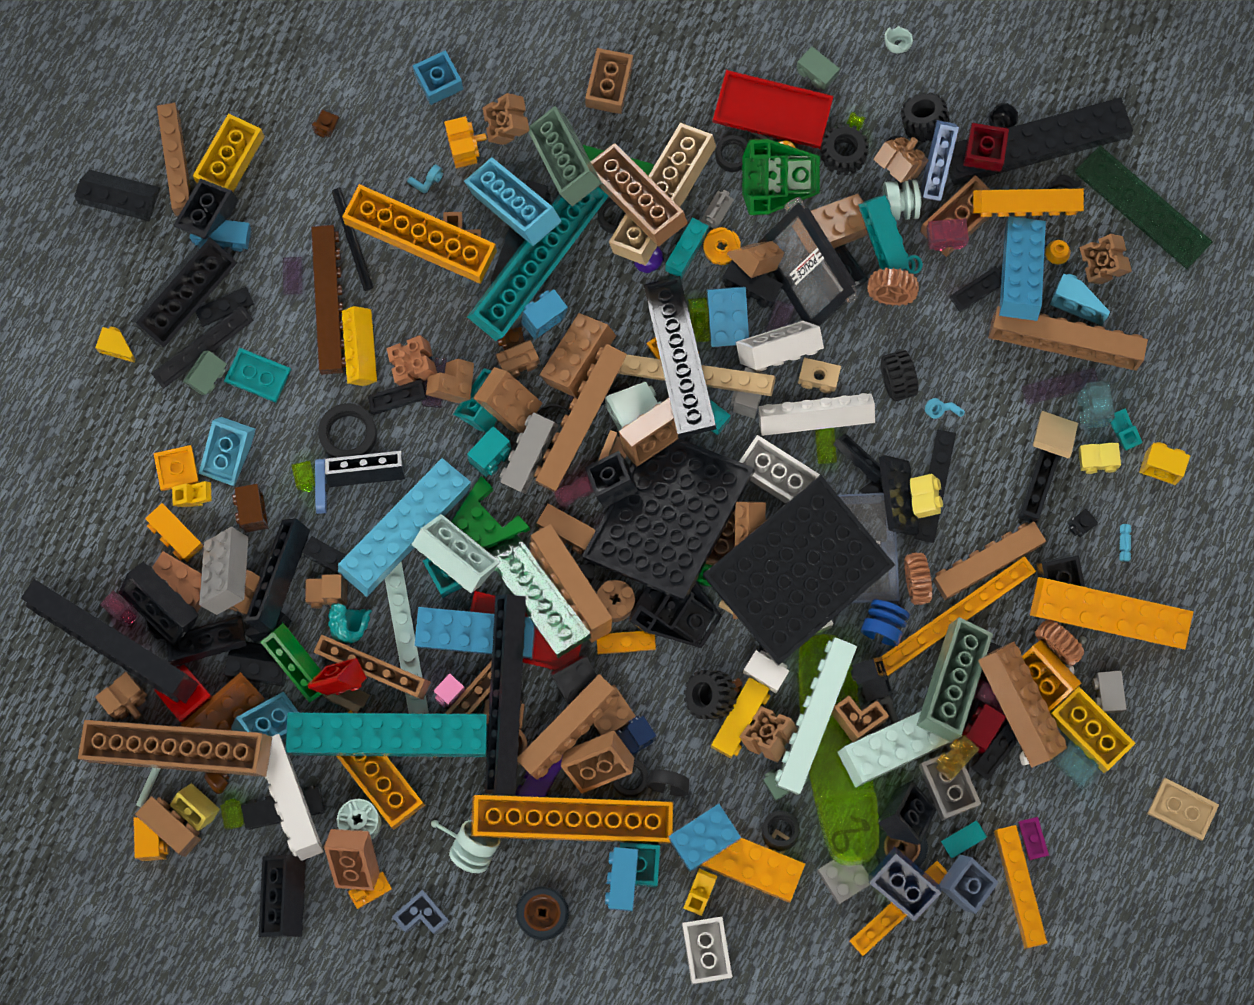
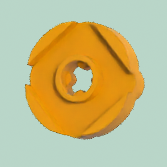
[703,227,741,265]

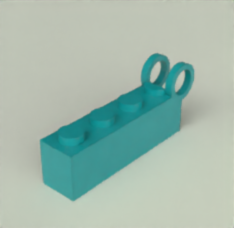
[858,195,923,274]

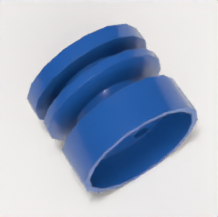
[860,599,910,646]

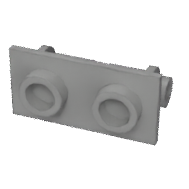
[700,190,734,229]

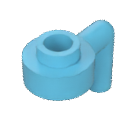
[407,164,443,193]
[925,398,965,419]

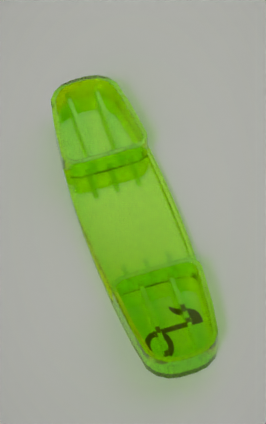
[797,634,879,866]

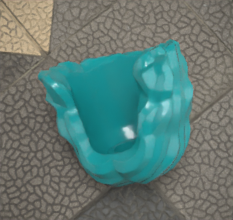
[328,603,372,644]

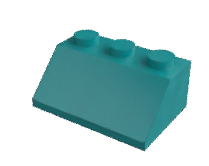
[453,368,497,433]

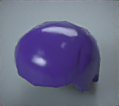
[634,246,664,273]

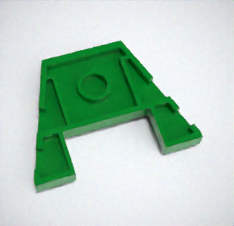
[451,476,530,549]

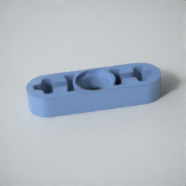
[315,459,327,514]

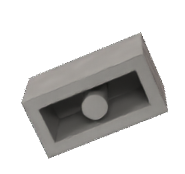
[1092,671,1127,713]

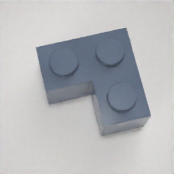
[392,890,450,935]

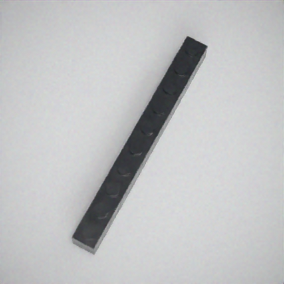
[484,594,526,795]

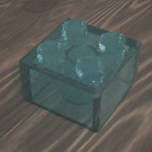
[1077,381,1115,429]

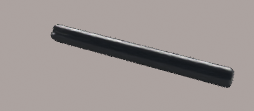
[332,188,373,291]

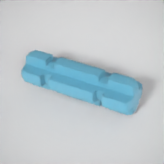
[1119,524,1131,562]

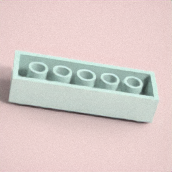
[838,711,962,788]

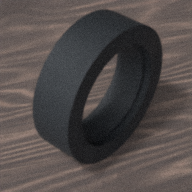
[318,403,377,458]

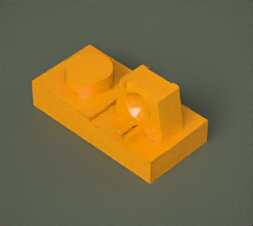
[348,872,392,909]

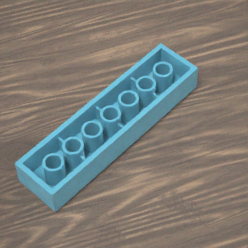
[338,458,471,597]

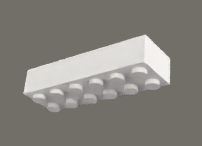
[265,734,324,861]

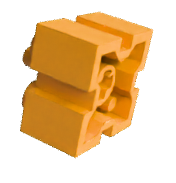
[444,116,487,168]

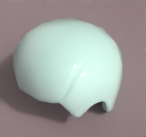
[885,26,913,54]

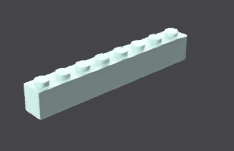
[775,637,857,795]

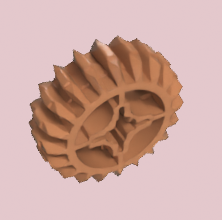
[867,267,919,306]
[904,552,933,605]
[1035,619,1084,666]

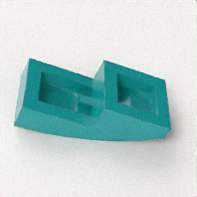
[1106,408,1143,451]
[941,820,987,859]

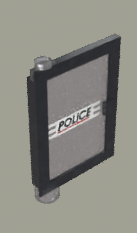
[758,197,858,326]

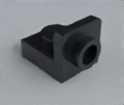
[1068,508,1098,538]

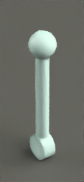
[431,820,457,838]

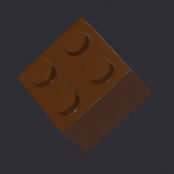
[232,484,269,533]

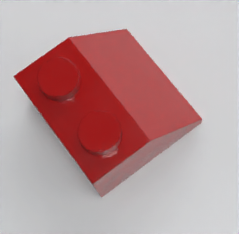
[307,658,367,695]

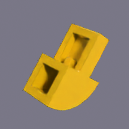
[172,481,212,507]
[684,869,717,916]

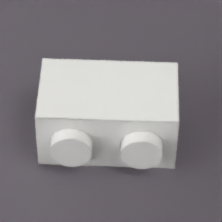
[743,650,789,693]

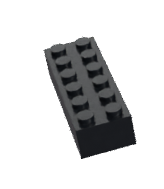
[131,237,237,348]

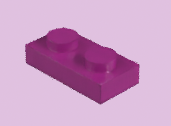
[1018,817,1049,861]

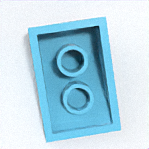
[1049,274,1110,326]
[199,417,256,486]
[231,692,299,740]

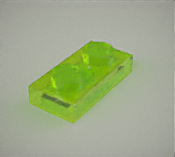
[815,428,837,464]

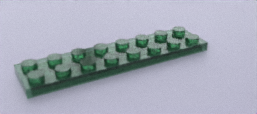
[1074,145,1213,269]
[485,535,591,658]

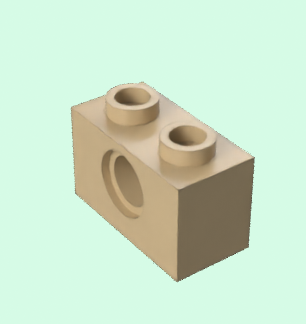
[798,358,841,393]

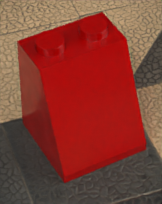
[154,664,213,723]

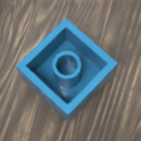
[413,50,463,105]

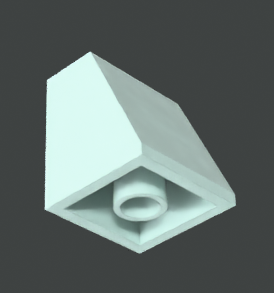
[605,382,661,431]

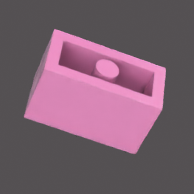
[434,674,465,709]

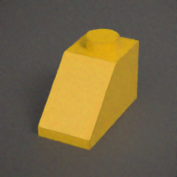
[95,326,136,363]

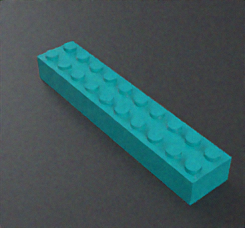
[467,186,608,341]
[286,713,488,757]

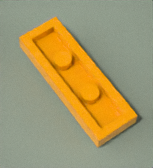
[597,631,656,654]

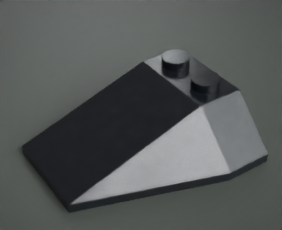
[629,581,722,648]

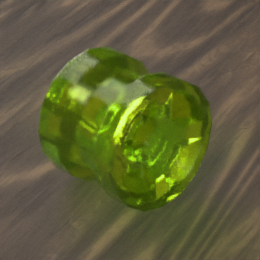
[846,111,866,131]

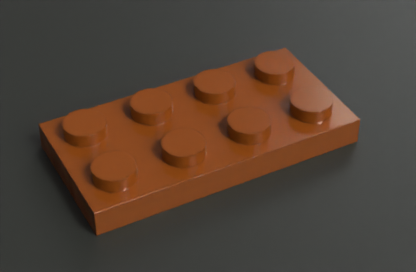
[181,672,265,731]

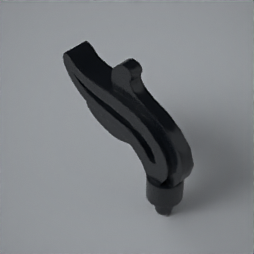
[1048,174,1086,198]

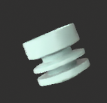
[883,180,921,220]
[337,799,382,840]
[449,820,501,873]

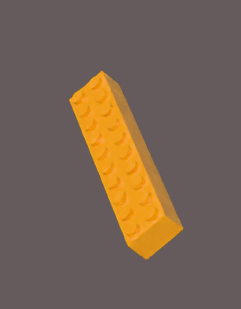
[471,795,673,844]

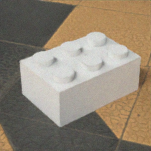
[682,917,732,985]

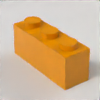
[145,503,204,562]

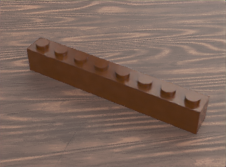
[311,225,346,375]

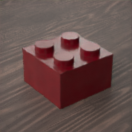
[963,123,1009,172]
[961,704,1006,755]

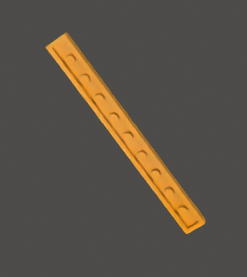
[881,556,1036,676]

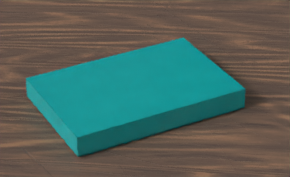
[224,348,292,403]

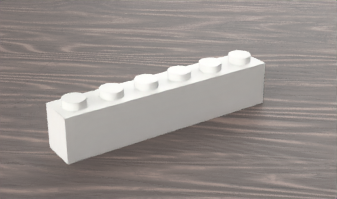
[758,393,875,436]

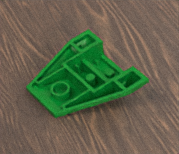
[742,139,820,215]

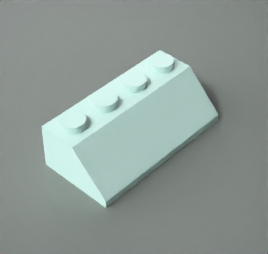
[412,514,500,593]

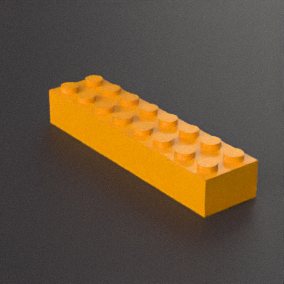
[342,184,497,284]
[1030,577,1194,650]

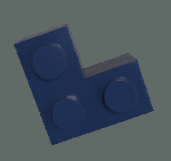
[616,716,656,755]

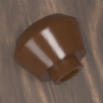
[204,772,229,794]

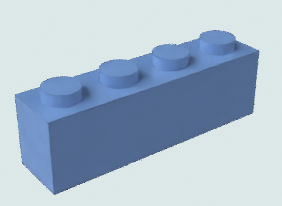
[920,120,959,201]

